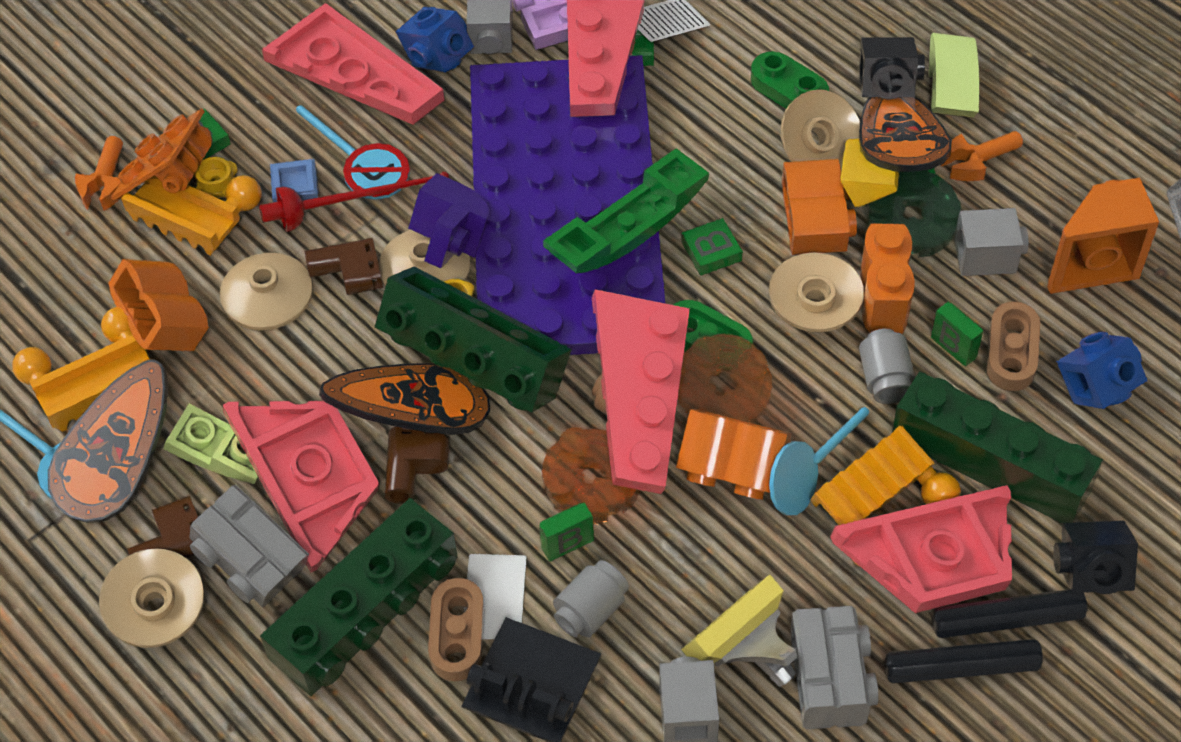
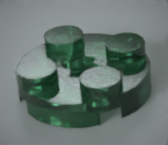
[867,170,961,258]

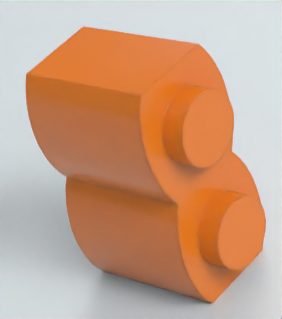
[782,159,857,255]
[860,224,915,334]
[109,259,209,351]
[676,409,792,500]

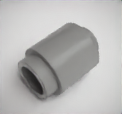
[859,329,915,404]
[553,560,629,637]

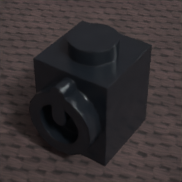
[858,37,925,99]
[1053,520,1138,595]

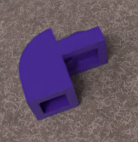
[408,173,489,268]

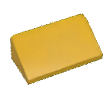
[840,139,899,207]

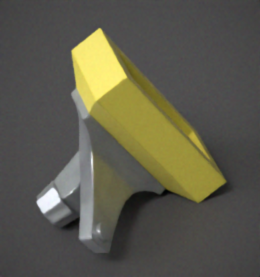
[681,575,798,687]

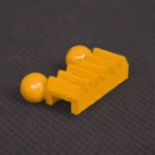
[121,175,262,256]
[12,307,150,432]
[810,426,961,567]

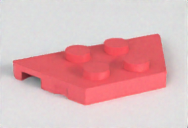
[223,401,379,573]
[830,485,1012,613]

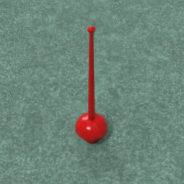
[259,172,449,232]

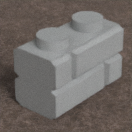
[189,484,309,608]
[790,606,878,730]

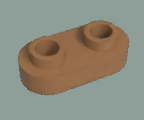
[986,302,1040,391]
[428,578,485,681]

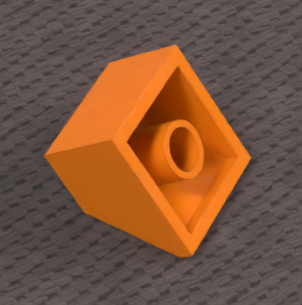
[1047,177,1159,294]

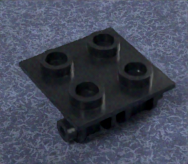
[462,617,601,742]

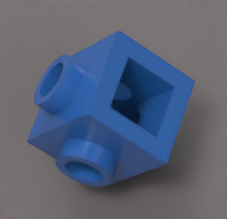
[395,7,474,72]
[1056,332,1148,409]

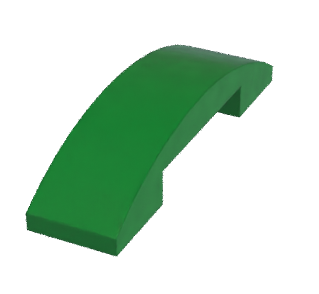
[543,148,709,274]

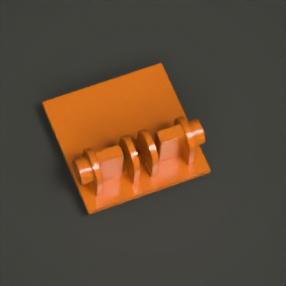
[111,108,212,201]

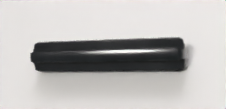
[932,589,1088,638]
[884,639,1043,683]

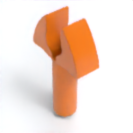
[941,131,1023,181]
[75,136,123,211]

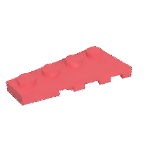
[567,0,645,117]
[262,3,444,125]

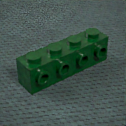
[375,266,572,413]
[892,371,1103,524]
[260,498,458,697]

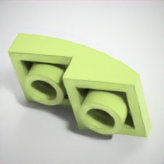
[928,33,979,118]
[164,403,258,484]

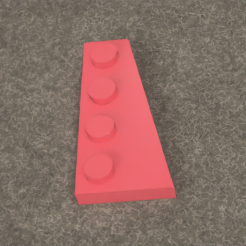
[592,289,690,494]

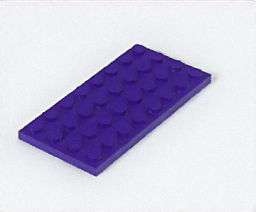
[470,55,666,355]

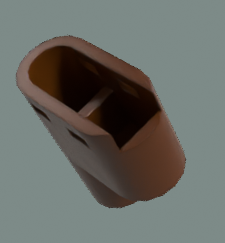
[304,238,383,295]
[385,426,449,504]
[127,495,198,558]

